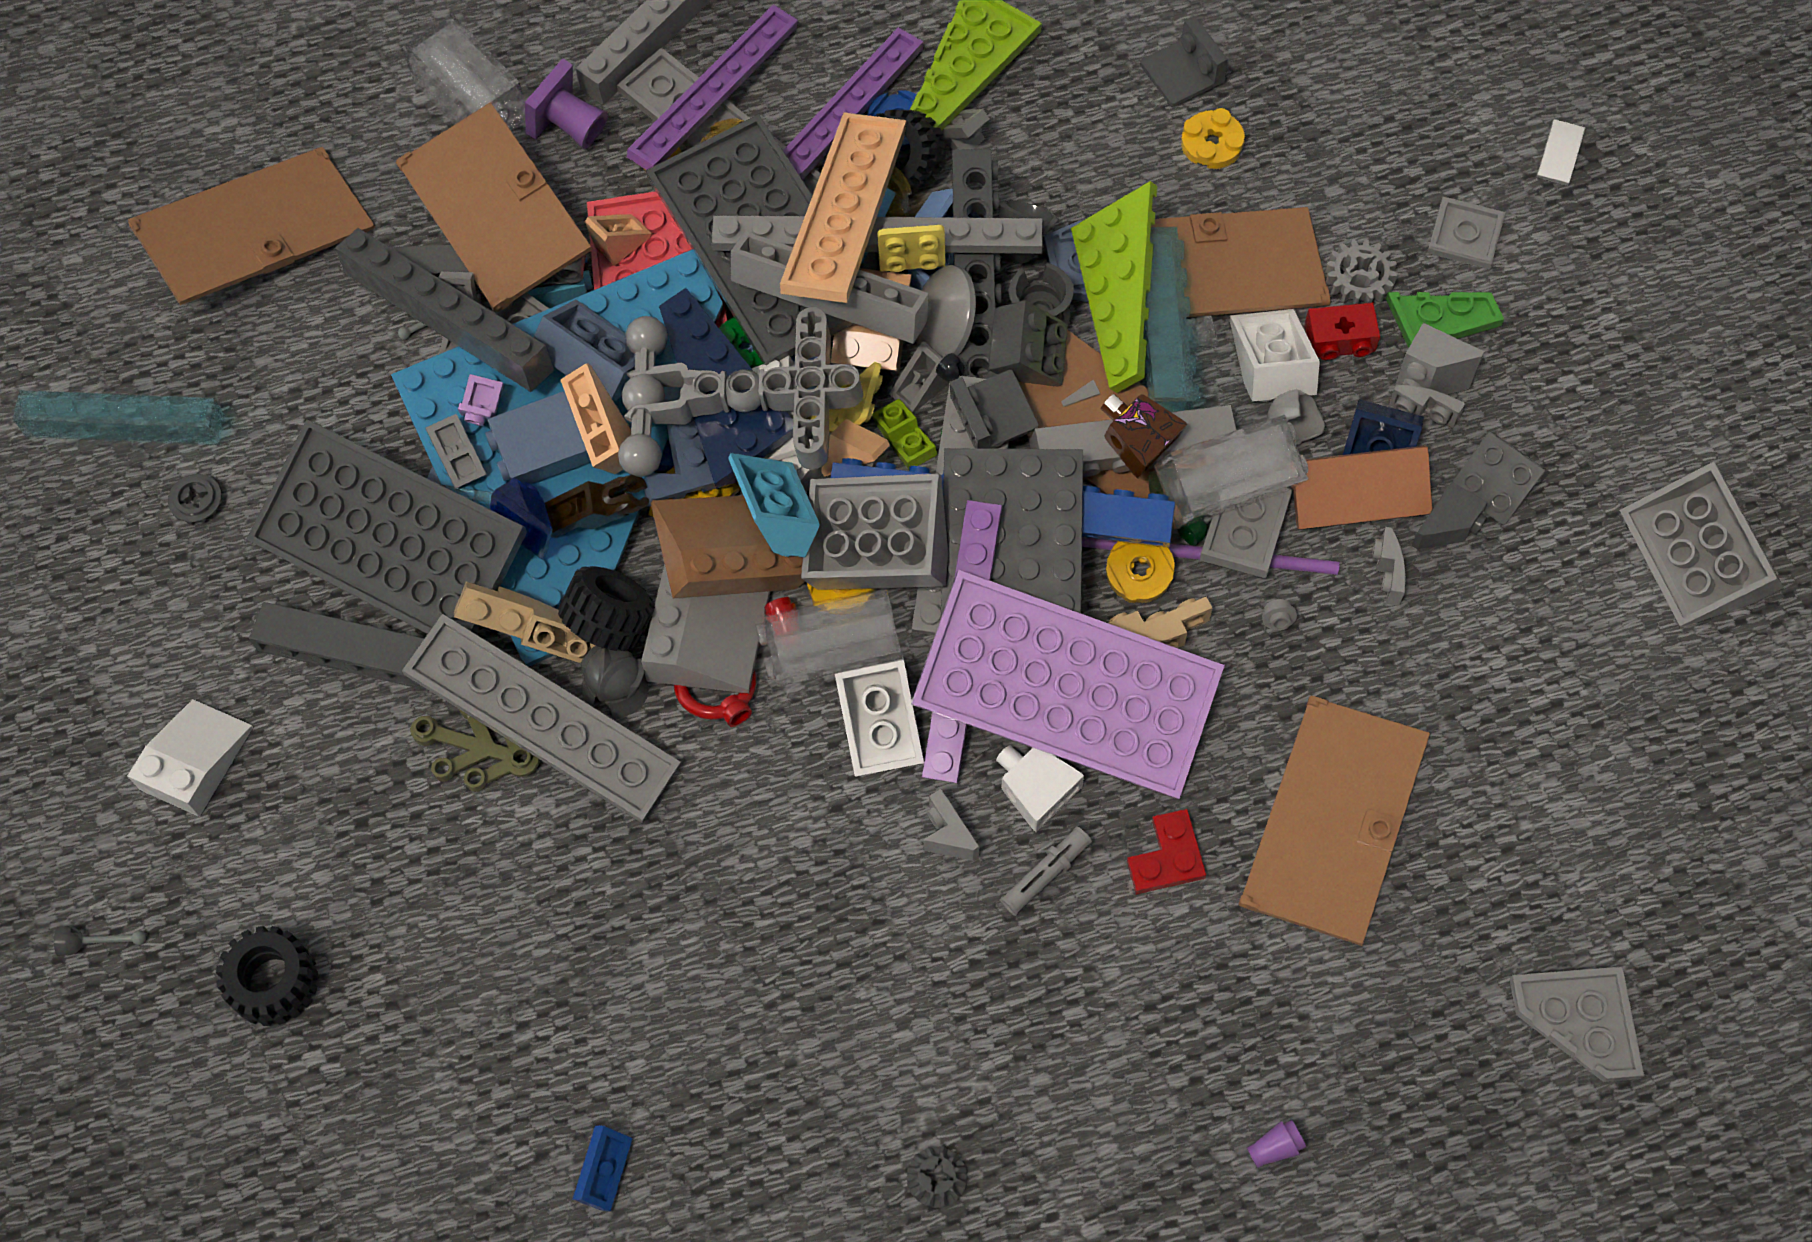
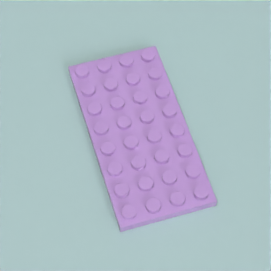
[911,570,1224,799]

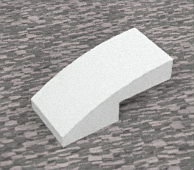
[1537,119,1585,186]

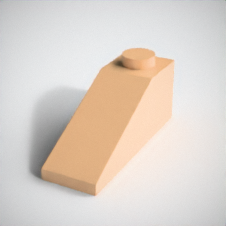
[560,363,631,474]

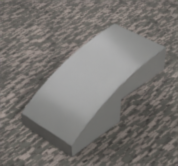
[425,414,486,489]

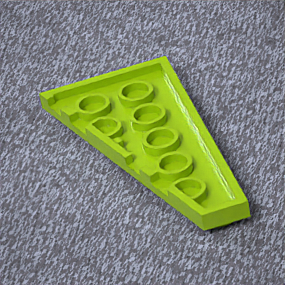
[910,0,1042,131]
[1071,181,1157,393]

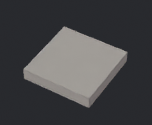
[1427,196,1506,269]

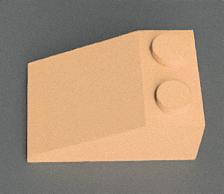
[831,268,912,373]

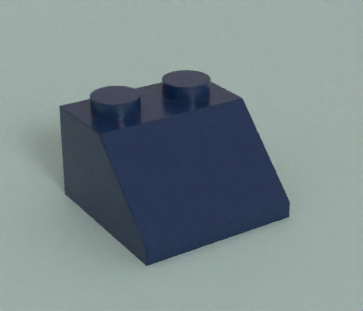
[1343,399,1424,455]

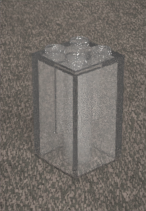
[402,14,525,132]
[1154,415,1309,529]
[755,588,902,687]

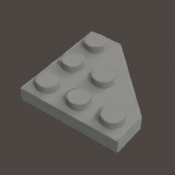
[1510,967,1644,1082]

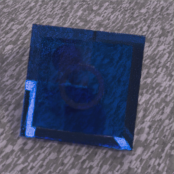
[490,478,552,560]

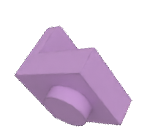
[458,374,504,426]

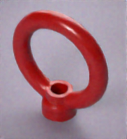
[674,669,756,727]

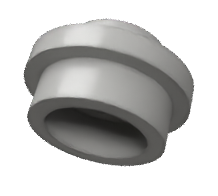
[1262,599,1297,630]

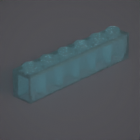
[1143,227,1199,412]
[13,390,225,445]

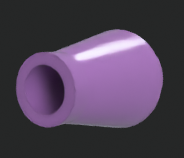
[1247,1120,1306,1168]

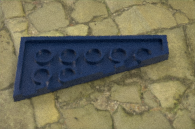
[659,288,793,489]

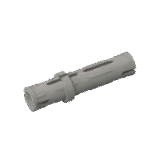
[1000,826,1092,916]

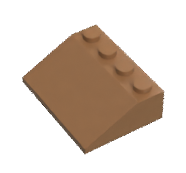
[651,496,805,598]

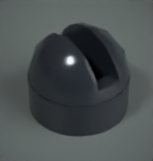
[935,353,965,382]
[873,369,894,398]

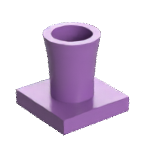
[525,58,608,149]

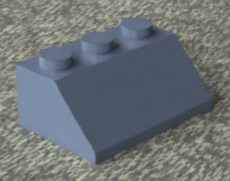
[533,299,636,402]

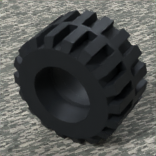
[875,110,946,191]
[558,566,655,651]
[216,926,319,1026]

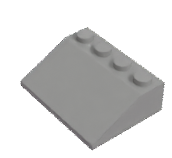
[1620,461,1784,628]
[801,473,948,590]
[641,564,771,694]

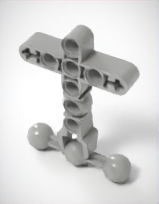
[618,307,863,477]

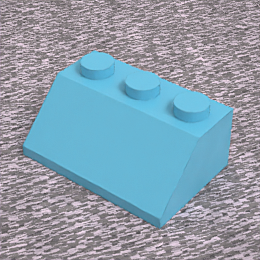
[728,453,820,557]

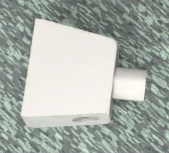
[996,745,1084,832]

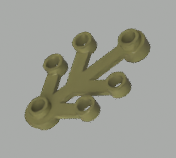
[410,709,540,792]

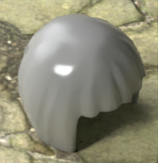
[1267,389,1325,446]

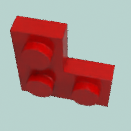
[1127,809,1206,894]

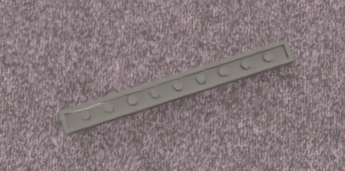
[712,216,1042,254]

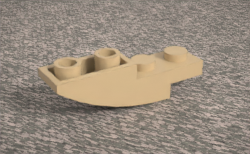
[454,581,595,663]
[1109,597,1212,648]

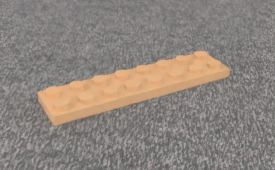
[780,112,906,303]

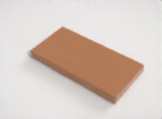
[1291,446,1432,529]

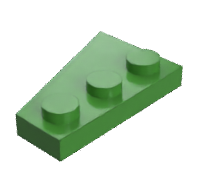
[1386,292,1504,348]

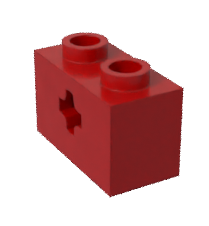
[1304,303,1380,360]

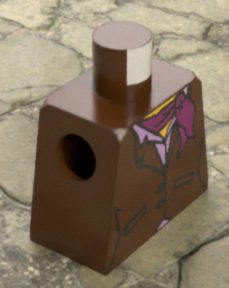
[1100,394,1187,478]

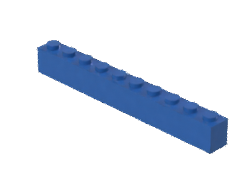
[831,458,1175,547]

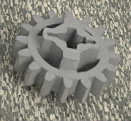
[1325,239,1398,304]

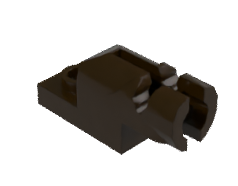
[541,474,649,538]

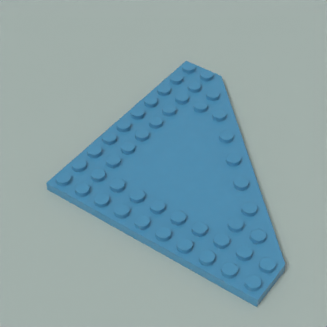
[391,249,723,667]

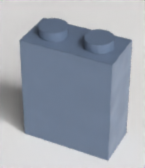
[485,391,591,490]

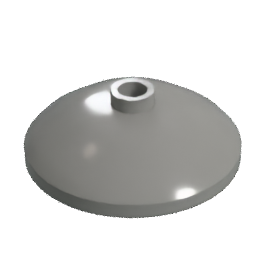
[916,265,976,358]

